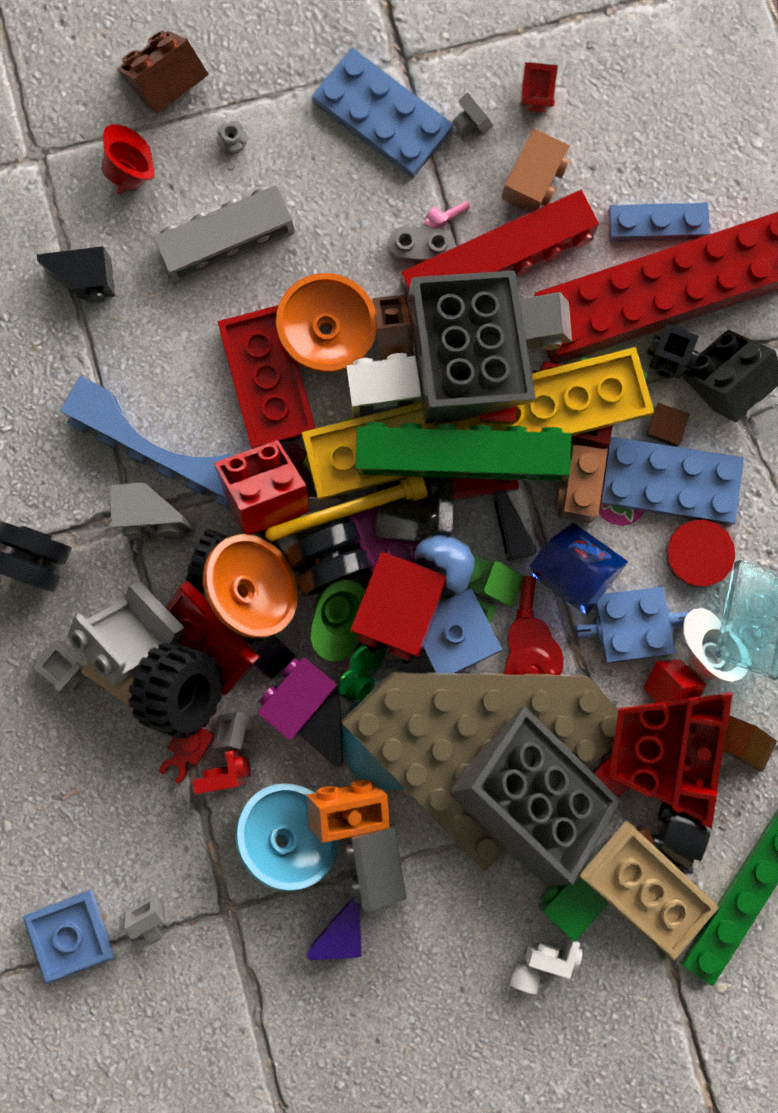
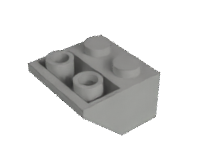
[109,483,194,541]

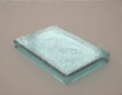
[714,559,778,680]

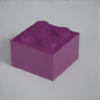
[257,657,338,741]

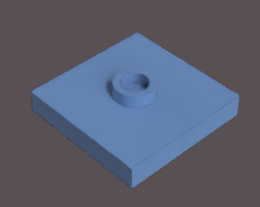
[423,588,502,673]
[22,889,115,985]

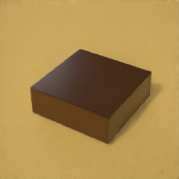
[645,403,690,447]

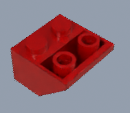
[214,440,309,535]

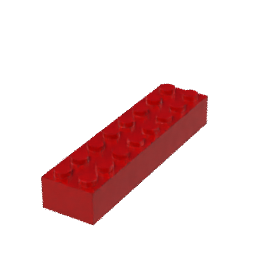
[534,212,778,364]

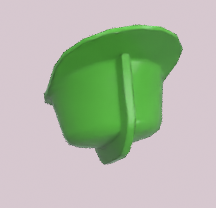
[310,579,366,661]

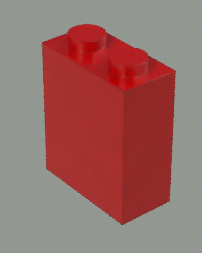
[351,551,446,661]

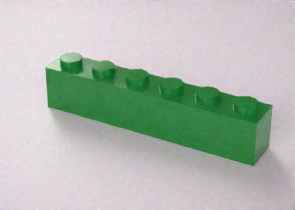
[355,422,571,482]

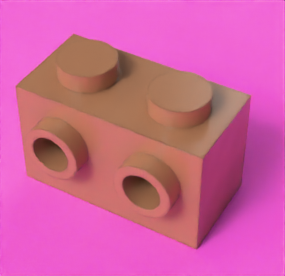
[501,128,571,213]
[555,444,608,523]

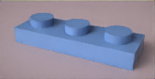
[608,203,710,242]

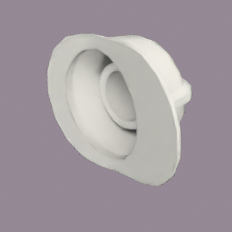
[683,608,749,682]

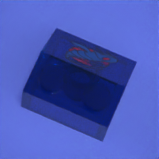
[529,522,628,616]

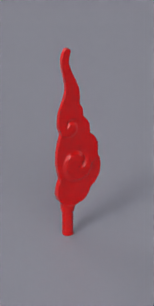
[503,576,564,675]

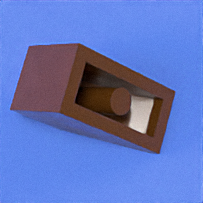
[372,294,414,361]

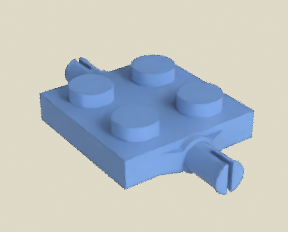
[575,586,690,664]

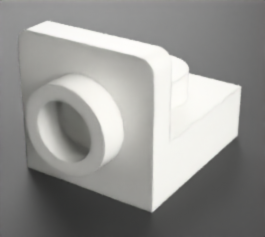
[524,936,582,979]

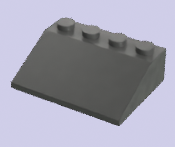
[408,270,535,424]
[449,707,620,887]

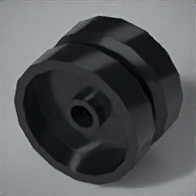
[0,521,72,593]
[285,522,373,597]

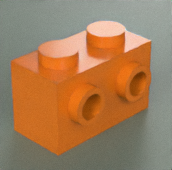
[306,779,390,843]

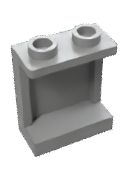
[67,580,185,686]

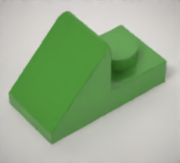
[466,555,523,608]

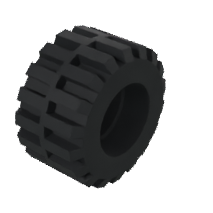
[129,642,223,739]

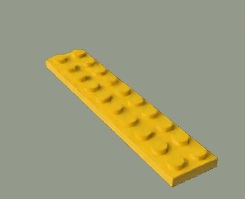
[302,347,654,500]

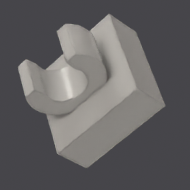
[452,92,493,137]
[211,712,256,752]
[124,895,163,945]

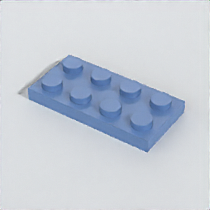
[311,48,454,178]
[600,437,744,525]

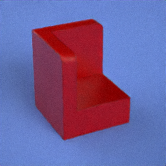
[644,659,707,703]

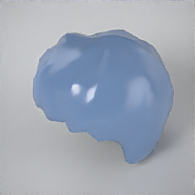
[414,535,475,596]

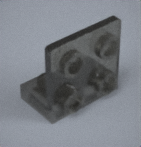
[375,477,454,543]

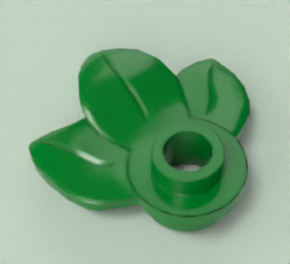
[337,644,387,702]

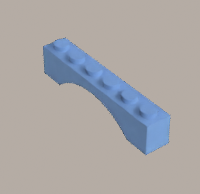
[60,376,233,510]

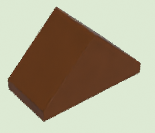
[723,716,777,772]

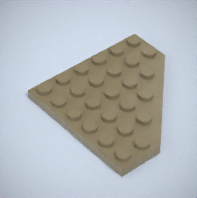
[341,672,618,872]

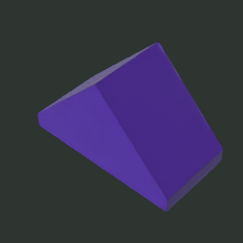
[305,895,362,960]

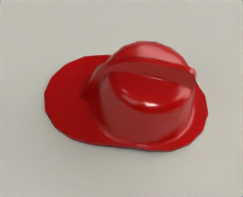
[101,124,155,195]

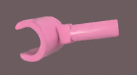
[424,201,470,229]

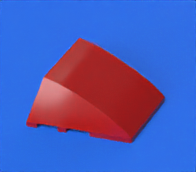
[609,692,733,829]

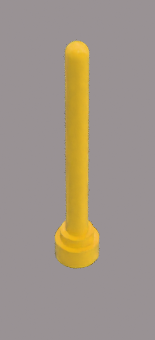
[265,477,427,541]

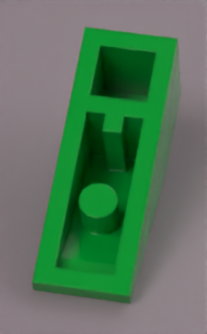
[538,871,609,942]

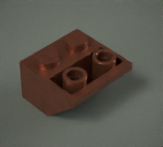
[116,30,209,114]

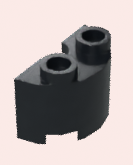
[651,802,711,875]

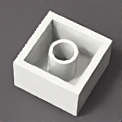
[346,353,422,419]

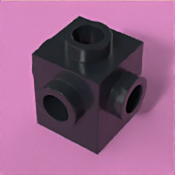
[647,324,699,379]

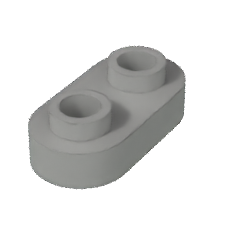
[389,226,454,264]

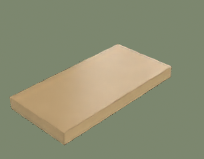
[579,821,719,961]

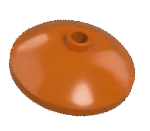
[276,273,377,373]
[203,534,298,638]

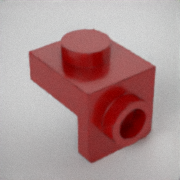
[520,62,558,113]

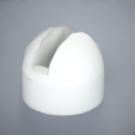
[510,964,540,994]

